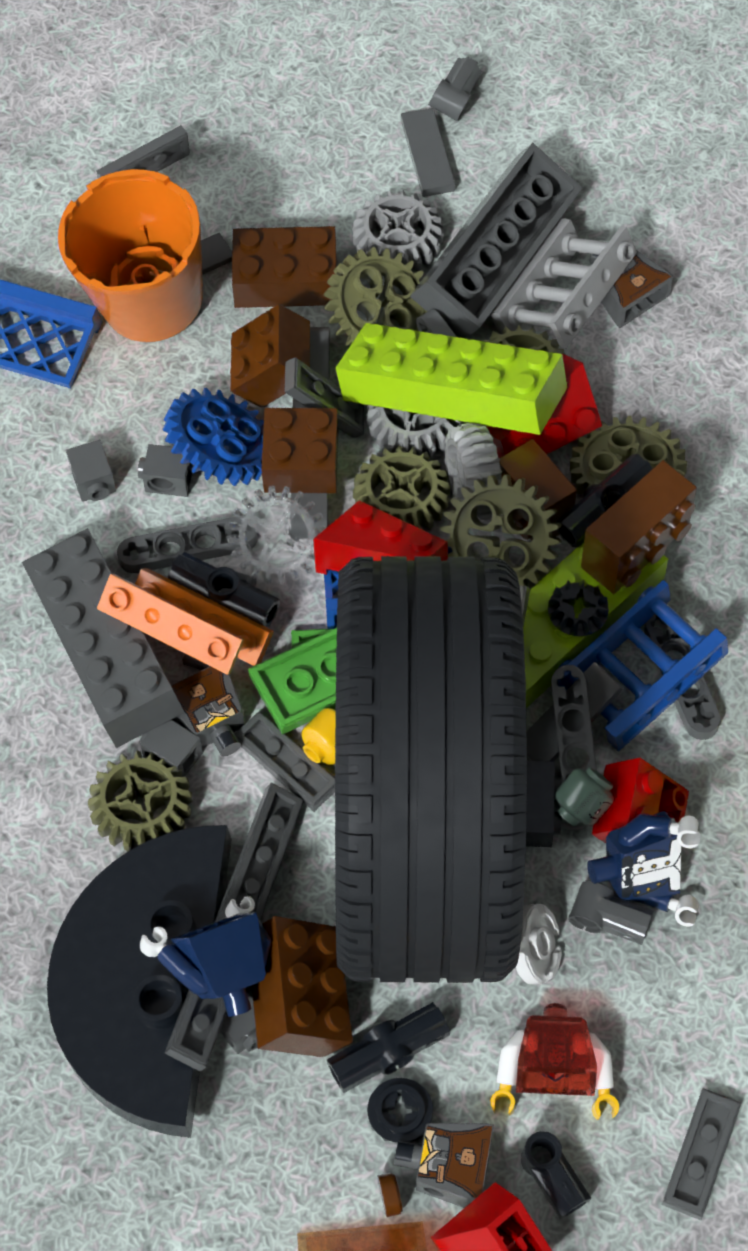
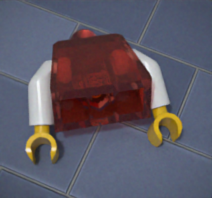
[490,1003,619,1120]

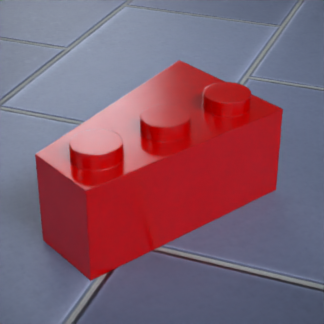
[486,354,602,458]
[313,500,448,575]

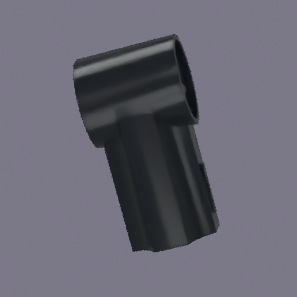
[521,1131,591,1219]

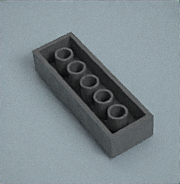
[410,142,583,339]
[22,528,185,748]

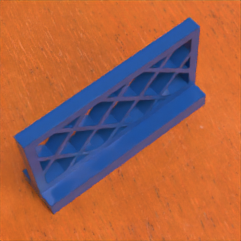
[0,280,103,389]

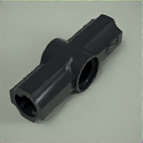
[556,454,653,547]
[168,552,280,627]
[327,1002,450,1093]

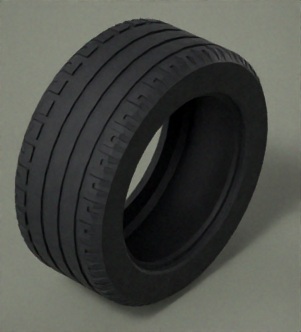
[335,556,527,983]

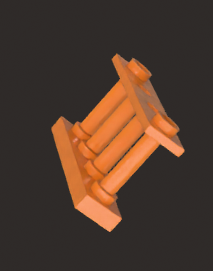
[97,568,274,675]

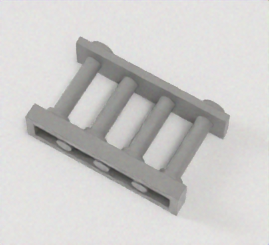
[490,218,637,349]

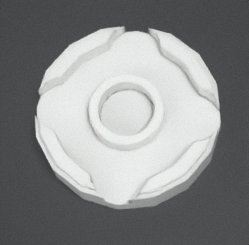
[516,904,562,985]

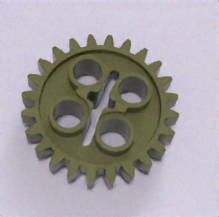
[324,247,427,346]
[570,416,687,506]
[440,474,562,586]

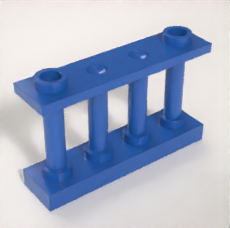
[558,580,729,752]

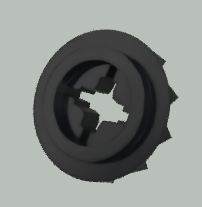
[548,579,609,636]
[367,1078,433,1143]

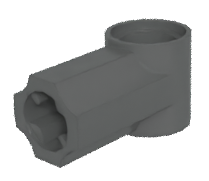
[428,57,482,121]
[568,881,654,945]

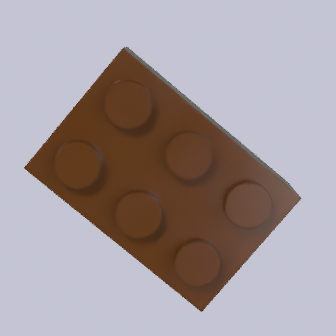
[232,226,337,308]
[581,460,697,595]
[252,916,353,1057]

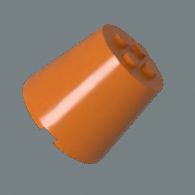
[58,169,203,342]

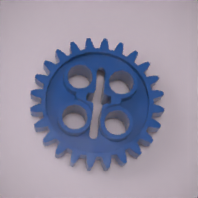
[163,388,264,486]

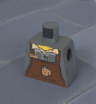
[589,250,673,328]
[171,666,244,757]
[394,1123,494,1208]

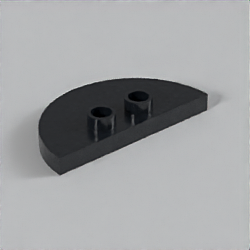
[47,825,232,1138]

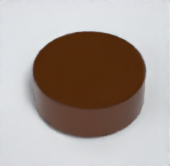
[377,1172,403,1218]

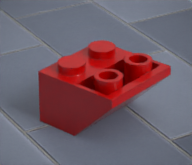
[592,757,689,843]
[431,1182,552,1251]

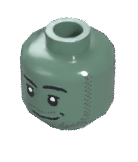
[556,767,614,826]

